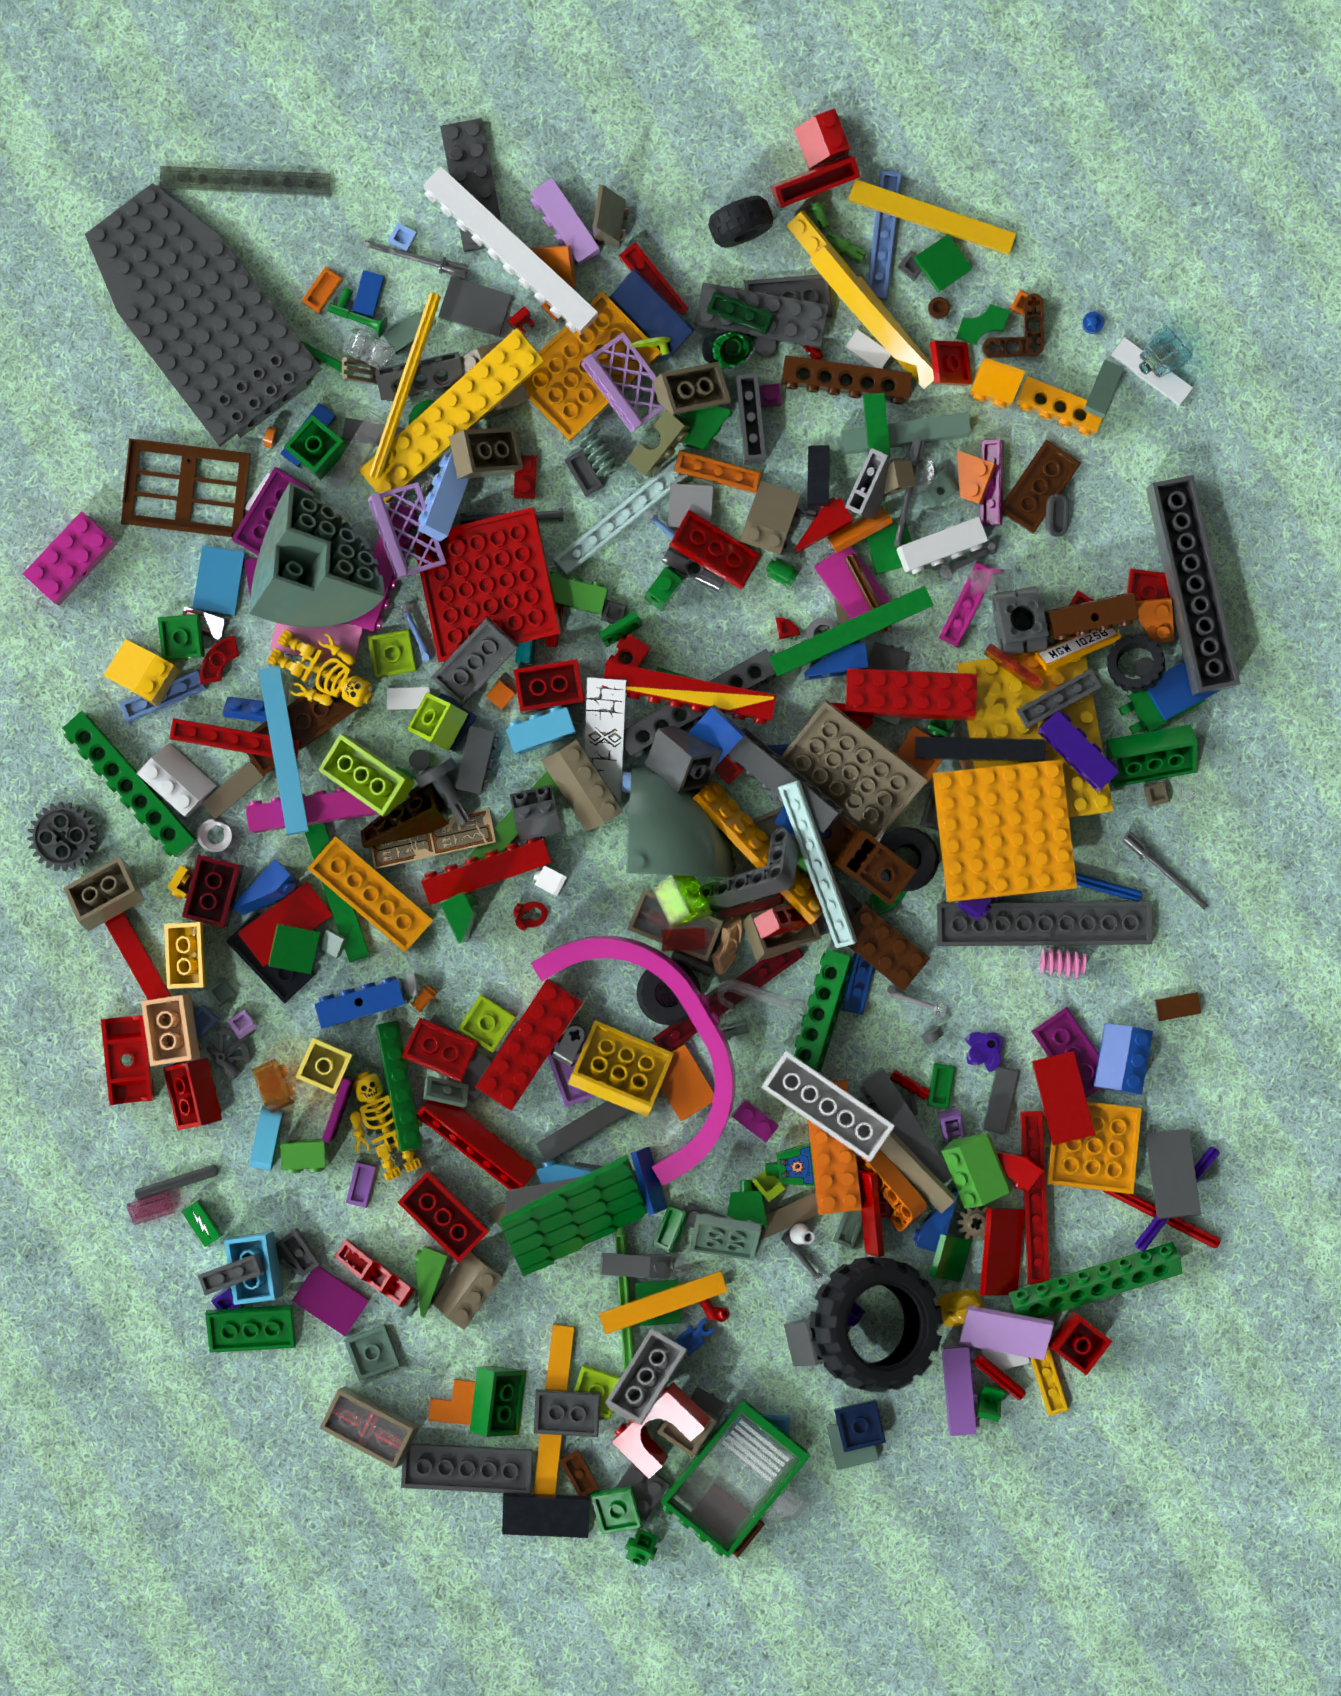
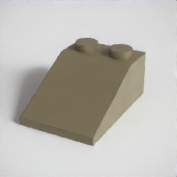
[593,184,629,247]
[740,481,801,555]
[742,904,822,962]

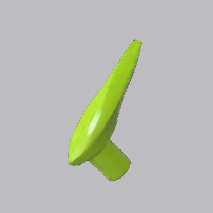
[630,336,671,355]

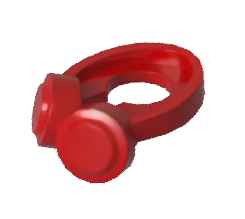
[513,901,548,931]

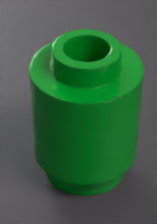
[765,557,799,586]

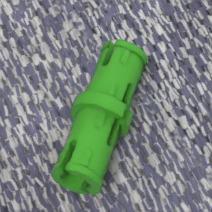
[826,231,867,264]

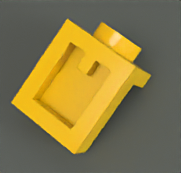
[167,865,191,900]

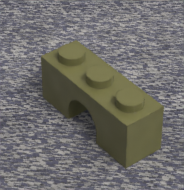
[626,410,691,477]

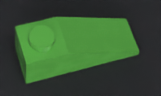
[414,1246,449,1318]

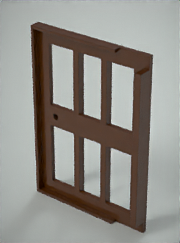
[121,438,251,538]

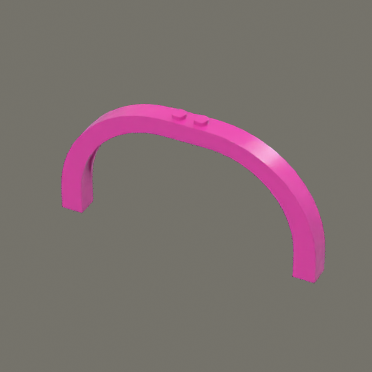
[531,935,736,1186]

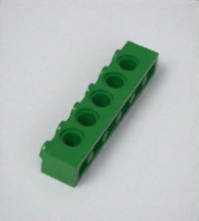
[792,949,856,1074]

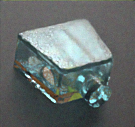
[1139,325,1193,378]

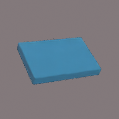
[193,546,245,616]

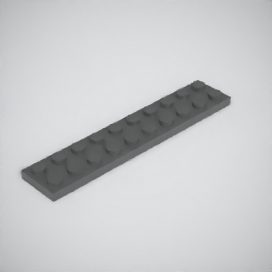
[937,901,1152,946]

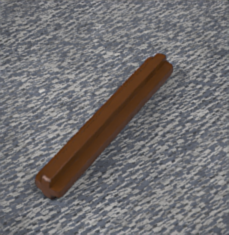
[844,554,892,633]

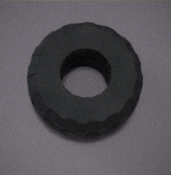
[708,195,774,248]
[880,827,939,892]
[636,962,701,1025]

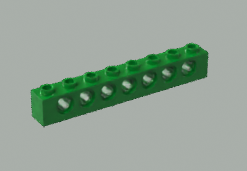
[62,711,198,857]
[1009,1242,1183,1318]

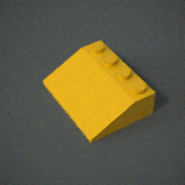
[568,1020,674,1117]

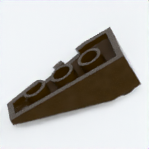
[360,782,449,848]

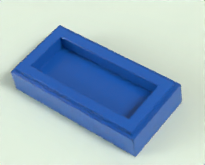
[352,270,384,318]

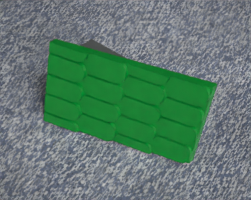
[500,1154,648,1277]

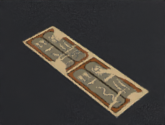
[370,808,496,869]

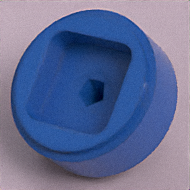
[1082,312,1104,334]

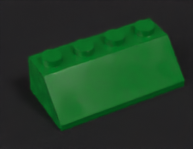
[1106,724,1197,788]
[440,892,480,943]

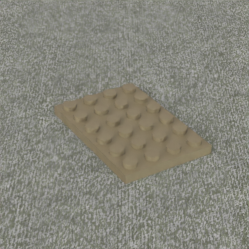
[780,700,928,840]

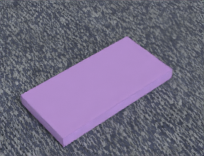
[959,1305,1054,1360]

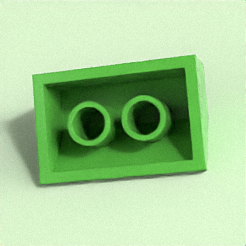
[941,1133,1012,1209]

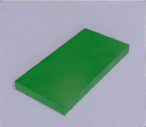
[205,1305,296,1353]

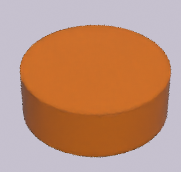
[264,426,278,449]

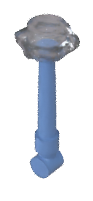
[643,507,675,538]
[395,602,434,662]

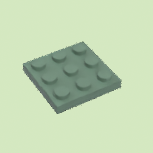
[690,1213,762,1261]

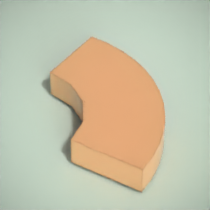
[712,916,742,975]

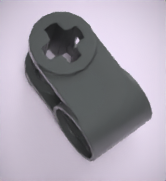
[551,1024,586,1067]

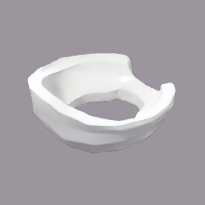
[197,819,232,852]

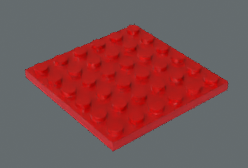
[414,507,562,662]

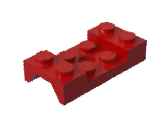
[101,1015,155,1105]

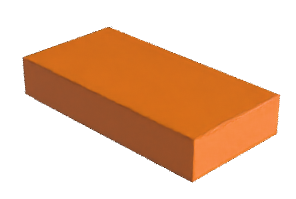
[301,266,343,315]

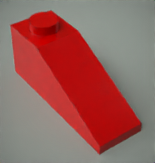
[795,497,854,553]
[753,905,818,939]

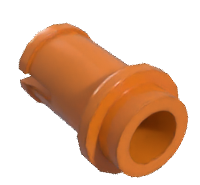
[411,984,437,1012]

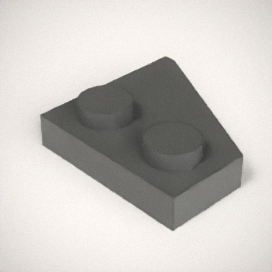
[276,1228,322,1277]

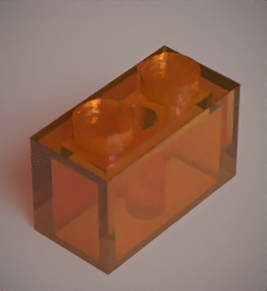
[251,1059,295,1113]

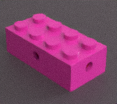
[23,511,117,606]

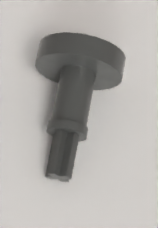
[414,756,471,825]

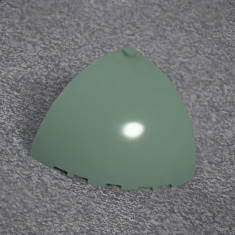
[249,482,385,627]
[627,767,735,878]

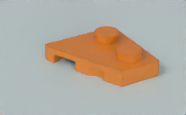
[957,450,997,505]
[1136,598,1174,643]

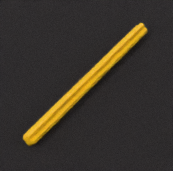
[369,292,441,479]

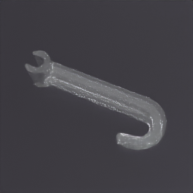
[717,979,806,1019]

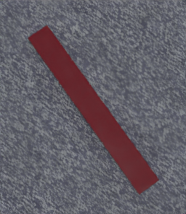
[653,948,804,1052]

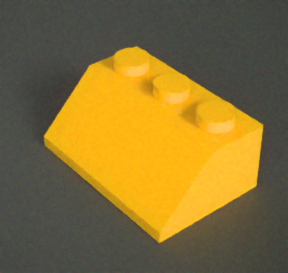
[164,922,206,989]

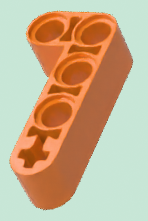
[856,1149,927,1231]

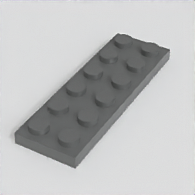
[440,118,502,252]
[695,283,829,349]
[401,1443,533,1494]

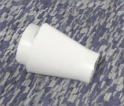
[790,1223,815,1245]

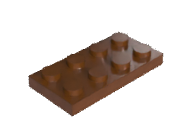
[848,904,931,991]

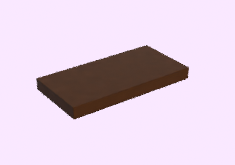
[1003,440,1081,534]

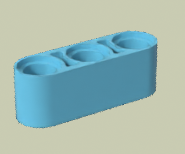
[249,1106,284,1171]

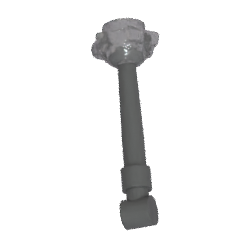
[938,543,996,582]
[781,1233,829,1289]

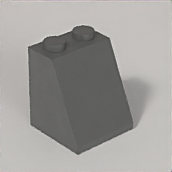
[646,726,722,793]

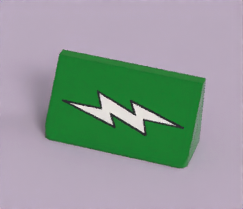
[181,1199,223,1247]

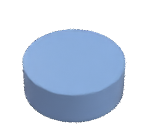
[621,772,631,793]

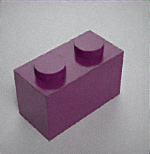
[731,1098,779,1143]

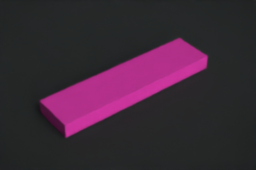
[939,562,996,648]

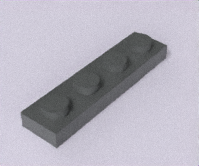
[1016,669,1102,730]

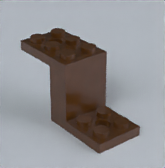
[794,816,916,906]

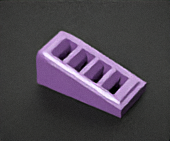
[938,1108,966,1146]

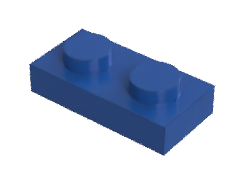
[223,696,267,722]

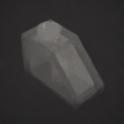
[969,568,1014,594]

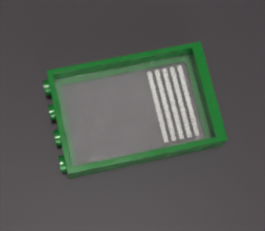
[661,1398,810,1558]

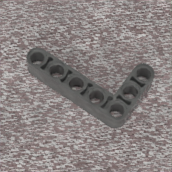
[696,827,799,911]

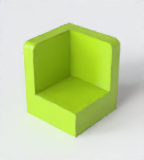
[752,1170,785,1202]

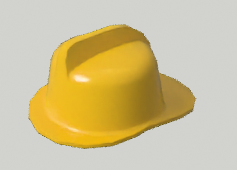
[937,1289,985,1327]

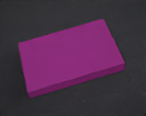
[322,1076,355,1143]
[292,1266,370,1336]

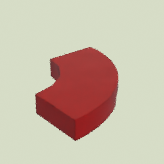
[199,635,239,685]

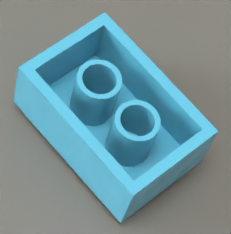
[506,705,577,756]
[224,1231,283,1305]

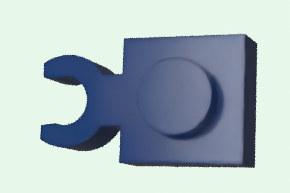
[675,1318,714,1356]

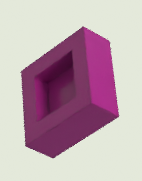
[759,384,781,408]

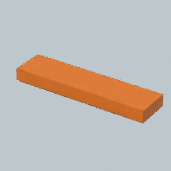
[674,450,762,494]

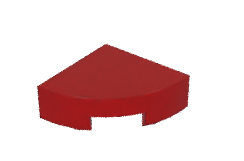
[775,618,801,639]

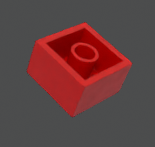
[1048,1311,1113,1376]

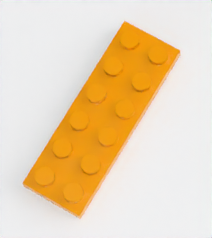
[307,836,433,952]

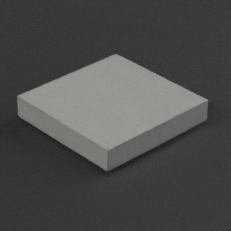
[668,483,713,527]

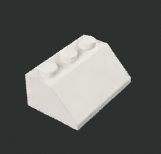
[137,743,217,818]

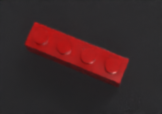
[770,155,861,208]

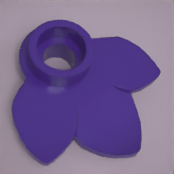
[965,1032,1003,1072]

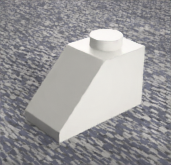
[533,866,568,896]

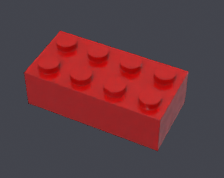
[397,1170,491,1263]

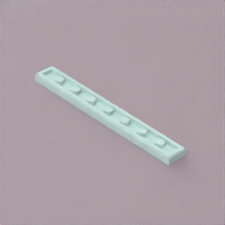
[553,458,689,576]
[778,780,857,948]

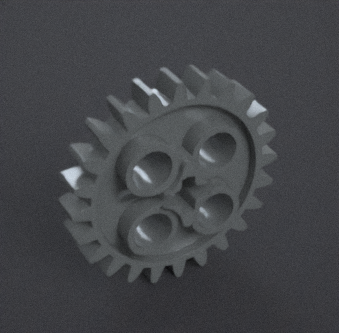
[27,802,99,871]

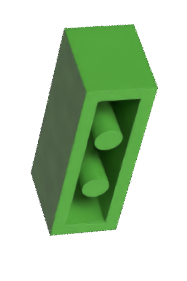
[550,571,608,615]

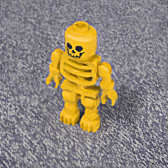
[267,629,374,707]
[350,1071,422,1181]

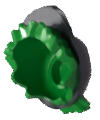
[702,331,754,370]

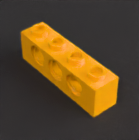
[1015,376,1102,436]

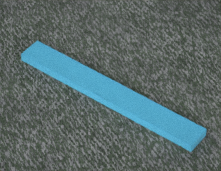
[258,666,309,836]

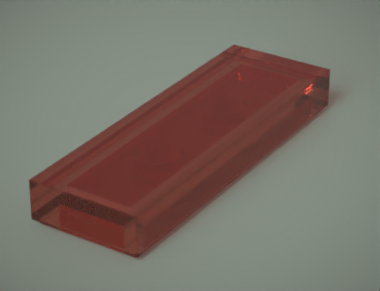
[984,644,1042,691]
[718,895,784,919]

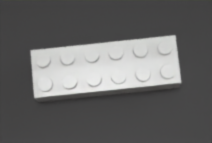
[761,1051,894,1162]

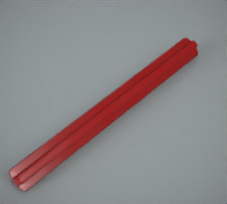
[1103,1191,1221,1248]

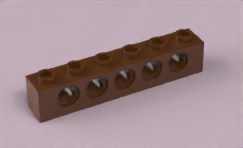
[781,355,912,404]

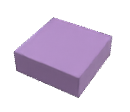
[227,1009,257,1039]

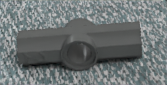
[662,546,724,592]

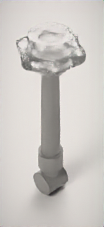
[886,987,948,1020]

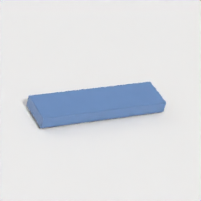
[120,669,208,723]

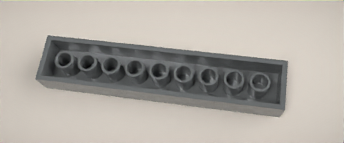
[1146,475,1240,696]

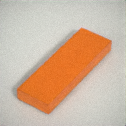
[827,507,893,553]

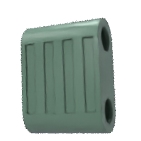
[917,469,959,509]

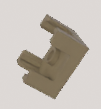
[657,1408,717,1457]

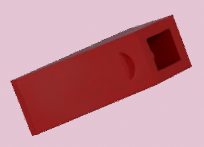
[996,1150,1047,1191]

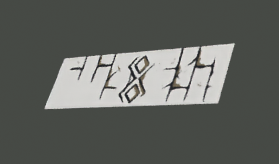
[585,677,626,802]

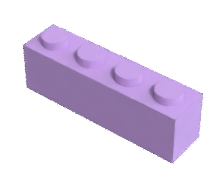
[530,178,600,267]

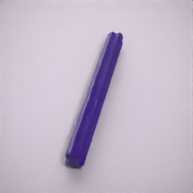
[1134,1147,1220,1251]

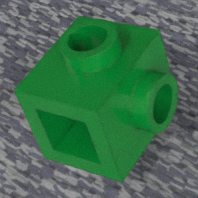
[625,1528,658,1567]

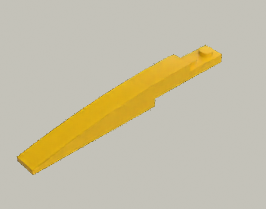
[786,211,934,389]

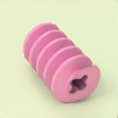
[1040,947,1086,979]

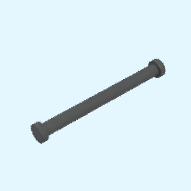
[460,508,564,525]

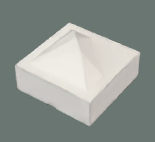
[405,973,419,996]

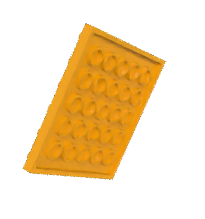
[932,759,1077,902]

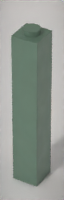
[837,412,971,455]

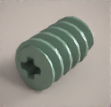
[579,429,622,478]

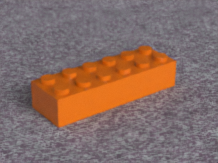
[807,1080,862,1215]

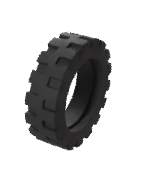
[1107,634,1166,693]

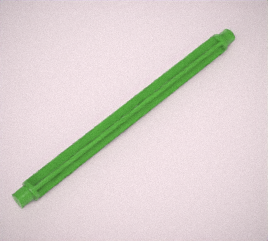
[614,1226,635,1371]

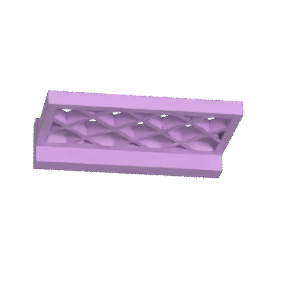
[581,332,665,433]
[368,482,446,580]

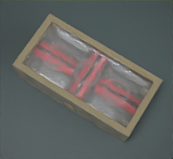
[627,889,723,961]
[320,1386,420,1469]

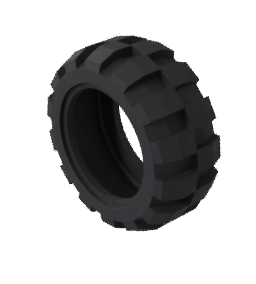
[810,1256,943,1393]

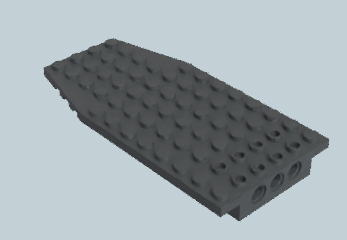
[85,183,322,447]

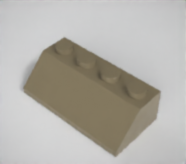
[541,737,623,832]

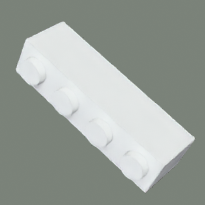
[896,517,988,574]

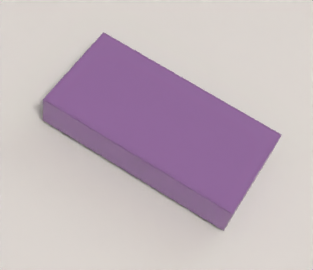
[346,1161,377,1208]

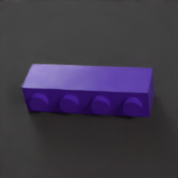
[1037,711,1119,793]

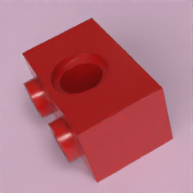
[605,634,650,668]

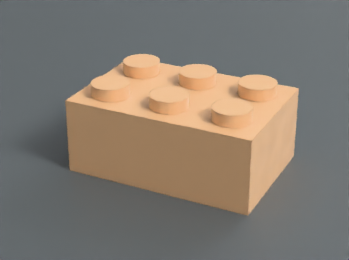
[141,994,200,1066]

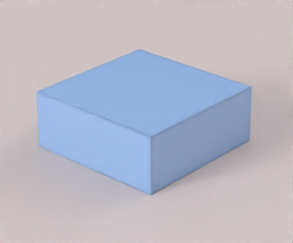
[388,222,417,252]

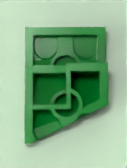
[658,406,733,450]

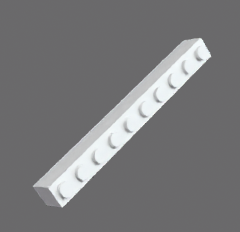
[423,167,598,335]

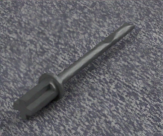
[364,240,469,279]
[894,439,926,547]
[1122,831,1208,910]

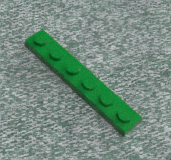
[376,1021,422,1152]

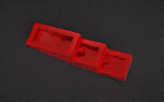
[334,1239,415,1308]

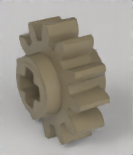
[956,1206,987,1242]

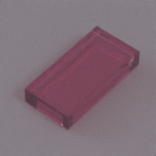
[127,1191,175,1225]

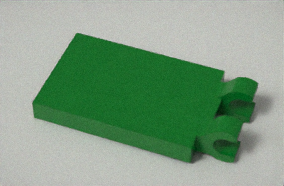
[1118,691,1205,734]

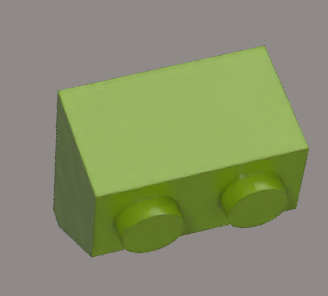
[407,692,468,752]

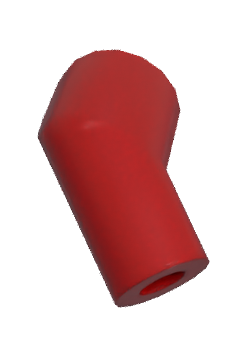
[699,1299,730,1322]

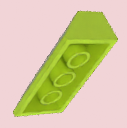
[318,734,416,816]

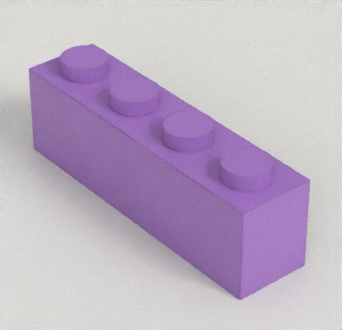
[941,1345,980,1436]

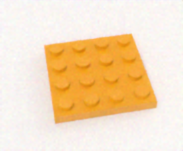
[1047,1102,1142,1194]

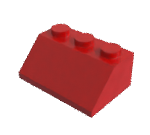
[163,1057,222,1130]

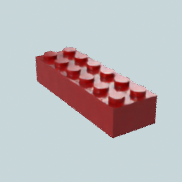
[845,669,977,721]
[475,979,583,1111]

